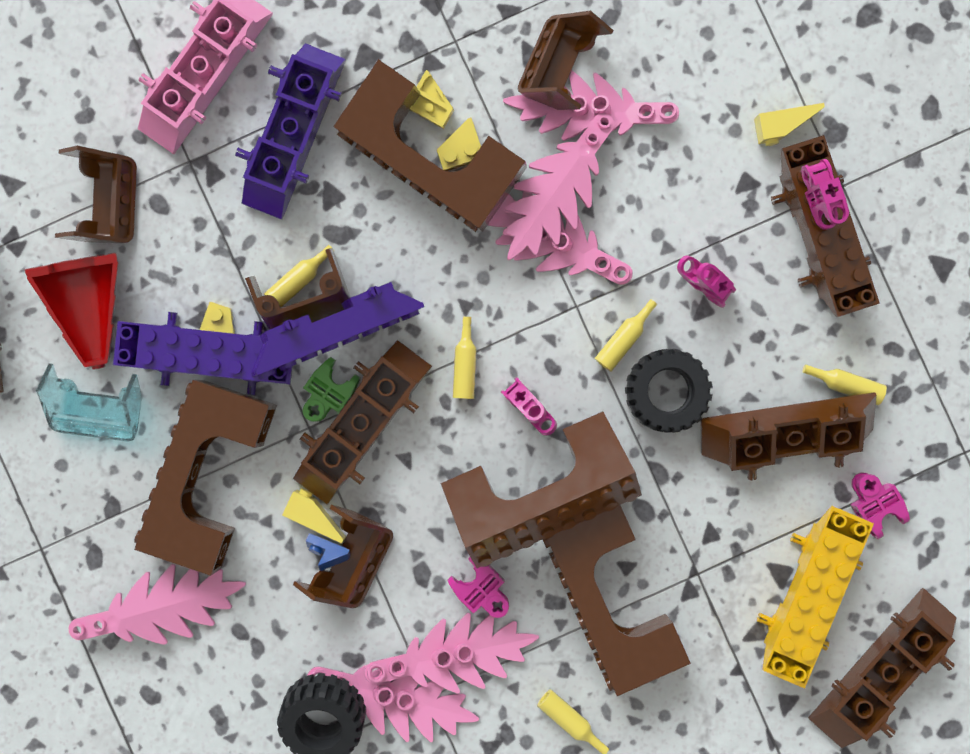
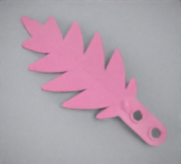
[503,70,679,142]
[503,113,614,260]
[488,191,633,285]
[69,564,246,645]
[364,613,539,694]
[307,663,479,742]

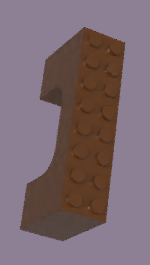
[333,59,527,232]
[134,380,277,576]
[440,411,642,568]
[543,505,691,696]

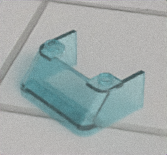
[36,363,142,441]

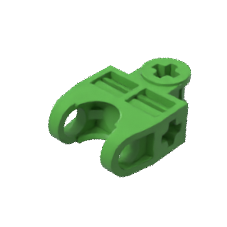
[303,357,360,422]

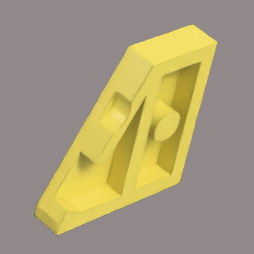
[410,70,454,129]
[437,118,481,171]
[200,302,235,334]

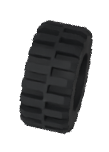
[625,349,713,433]
[277,673,366,754]

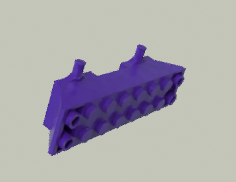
[235,43,346,220]
[251,282,425,379]
[113,312,293,395]

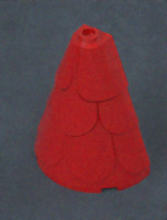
[25,253,119,370]

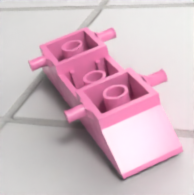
[138,0,273,154]

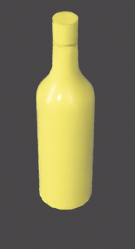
[264,245,334,307]
[594,299,657,372]
[453,317,476,399]
[802,364,887,405]
[537,689,609,754]

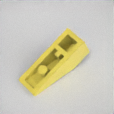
[754,103,825,146]
[282,488,346,544]

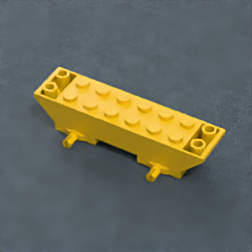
[757,506,874,689]

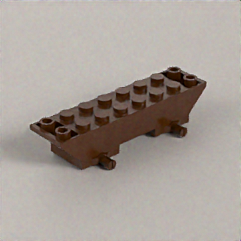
[771,135,880,317]
[293,340,432,505]
[700,392,877,481]
[808,588,957,748]

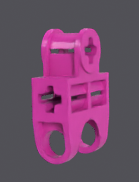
[801,159,849,229]
[677,255,736,308]
[501,377,557,436]
[850,472,910,539]
[447,557,509,618]

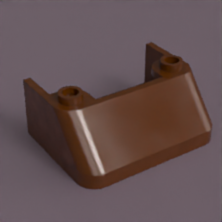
[518,10,614,110]
[55,145,137,243]
[245,248,351,330]
[293,504,393,608]

